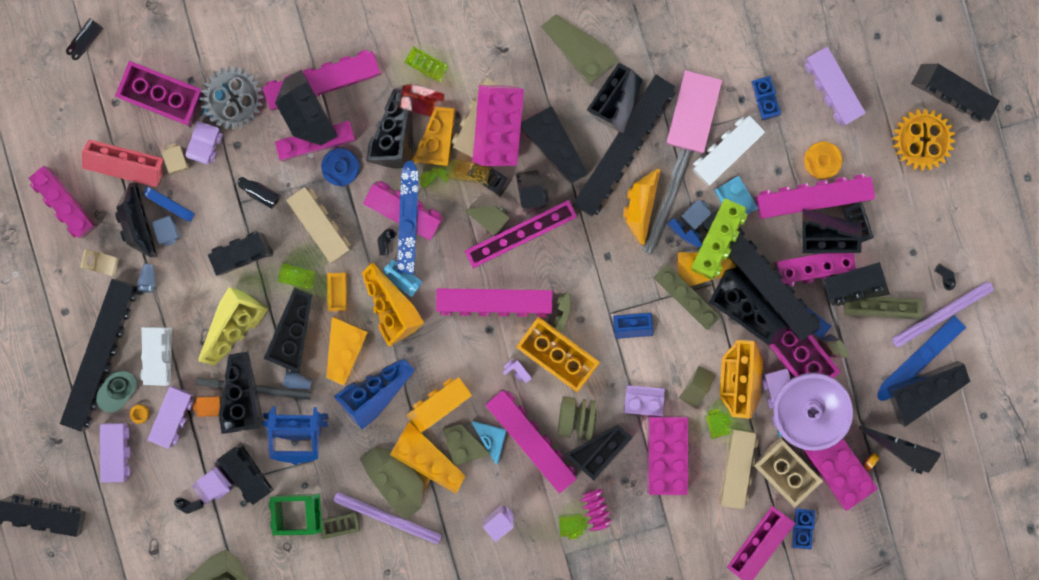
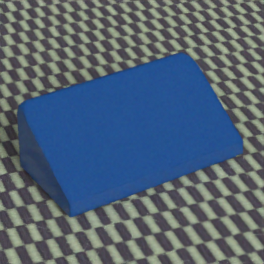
[613,313,653,339]

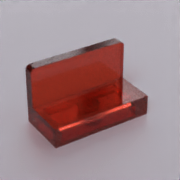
[399,84,445,117]

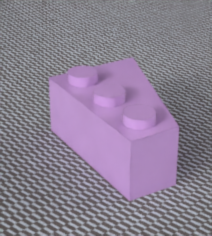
[191,465,233,504]

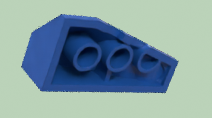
[334,359,415,430]

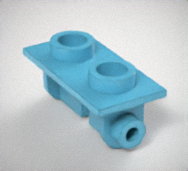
[383,259,423,297]

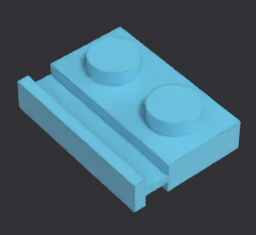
[714,176,758,214]

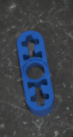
[142,186,195,222]

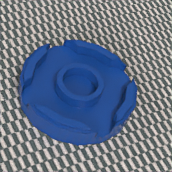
[321,148,360,186]

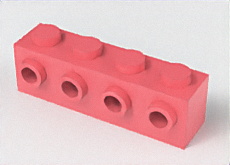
[82,139,164,187]

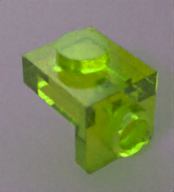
[419,166,449,190]

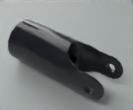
[66,18,104,60]
[237,177,280,209]

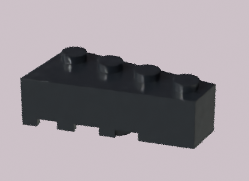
[911,63,1000,123]
[520,106,588,184]
[709,267,788,345]
[887,361,971,427]
[0,494,86,537]

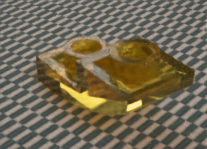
[449,159,490,184]

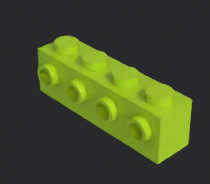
[691,198,748,280]

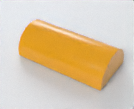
[516,316,600,393]

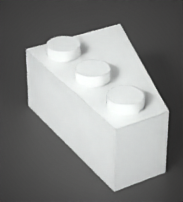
[141,327,172,386]

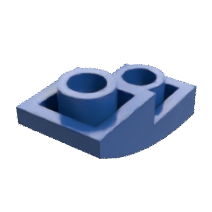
[751,76,781,121]
[666,218,702,248]
[791,508,815,550]

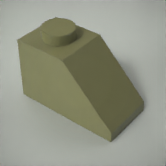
[465,206,510,236]

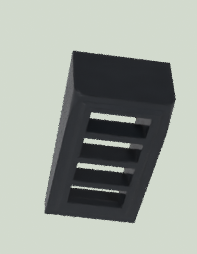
[467,163,511,197]
[842,202,874,242]

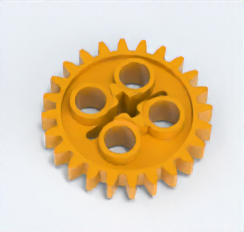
[891,109,956,171]

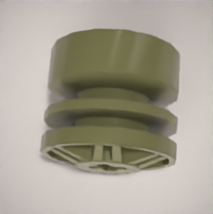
[558,396,597,440]

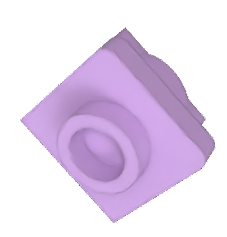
[503,359,532,383]

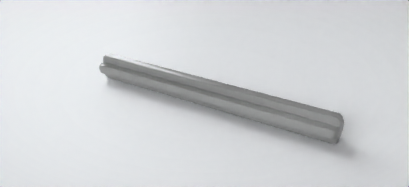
[643,148,692,254]

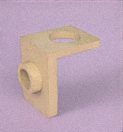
[80,249,119,277]

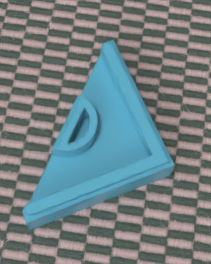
[472,421,507,464]

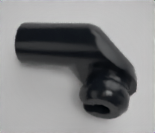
[377,229,396,256]
[934,263,956,291]
[174,497,204,514]

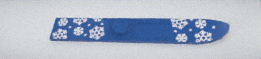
[397,161,419,274]

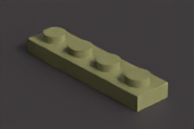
[653,264,721,330]
[844,297,922,320]

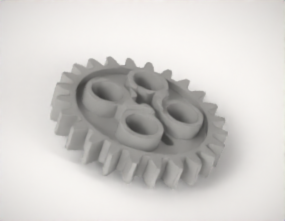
[200,66,263,129]

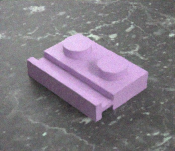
[624,385,665,416]

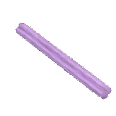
[892,282,994,347]
[334,492,442,544]

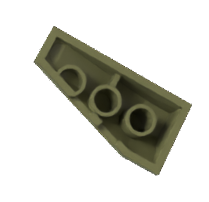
[541,15,619,86]
[186,549,249,580]

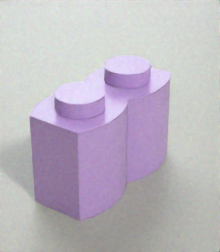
[185,121,223,165]

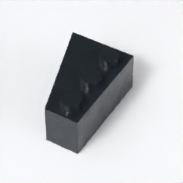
[516,170,549,211]
[802,209,862,253]
[565,425,633,481]

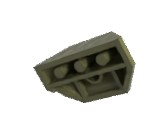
[360,447,424,520]

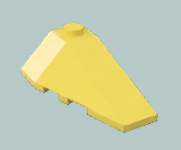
[198,287,268,366]

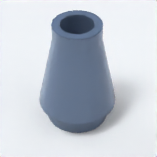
[137,264,156,293]
[282,371,312,390]

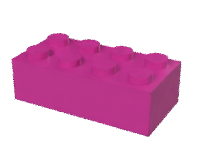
[115,61,204,127]
[472,85,524,166]
[766,327,841,378]
[647,416,688,495]
[801,439,878,511]

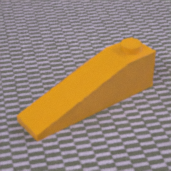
[362,263,424,347]

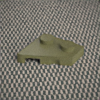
[443,424,489,466]

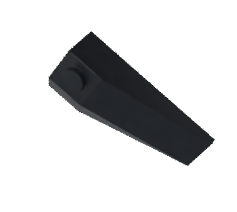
[366,88,413,169]
[219,351,264,434]
[859,425,941,474]

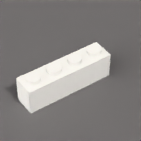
[692,115,765,187]

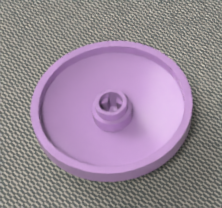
[774,373,853,451]

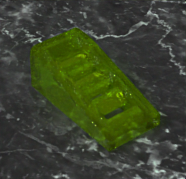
[404,46,448,83]

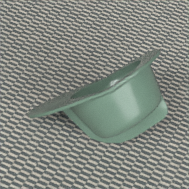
[96,371,137,412]

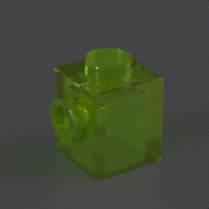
[704,408,731,439]
[558,513,587,539]

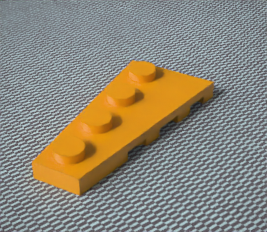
[390,422,466,494]

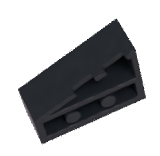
[587,63,643,134]
[208,231,272,276]
[823,262,890,306]
[217,443,274,505]

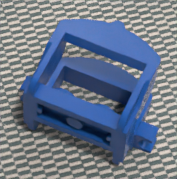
[262,406,329,465]

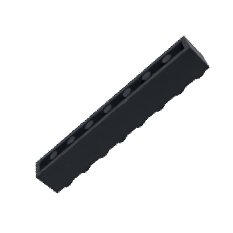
[573,74,675,217]
[702,210,820,344]
[60,279,138,432]

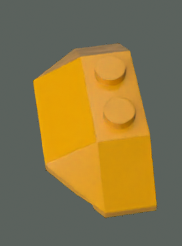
[623,169,660,245]
[719,340,763,419]

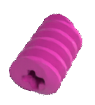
[580,489,611,531]

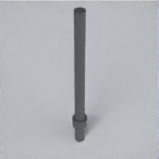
[196,378,311,400]

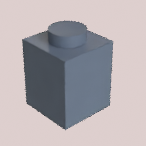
[680,200,711,230]
[151,216,181,247]

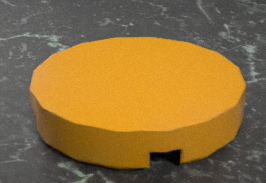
[803,141,843,180]

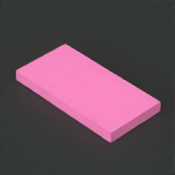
[666,70,722,154]

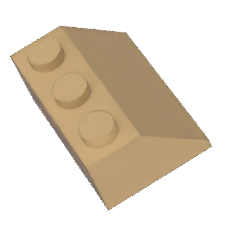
[754,436,823,507]

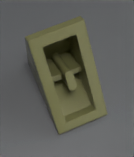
[679,366,715,408]

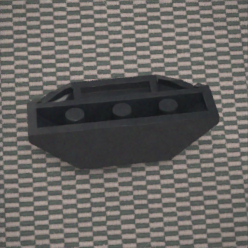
[275,70,338,146]
[115,182,158,258]

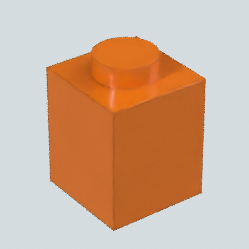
[193,396,222,417]

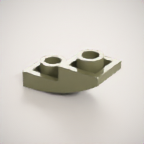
[553,292,571,333]

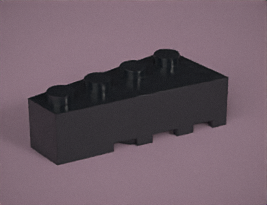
[263,286,312,374]

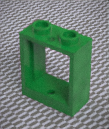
[269,493,323,536]

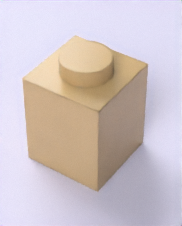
[162,144,190,174]

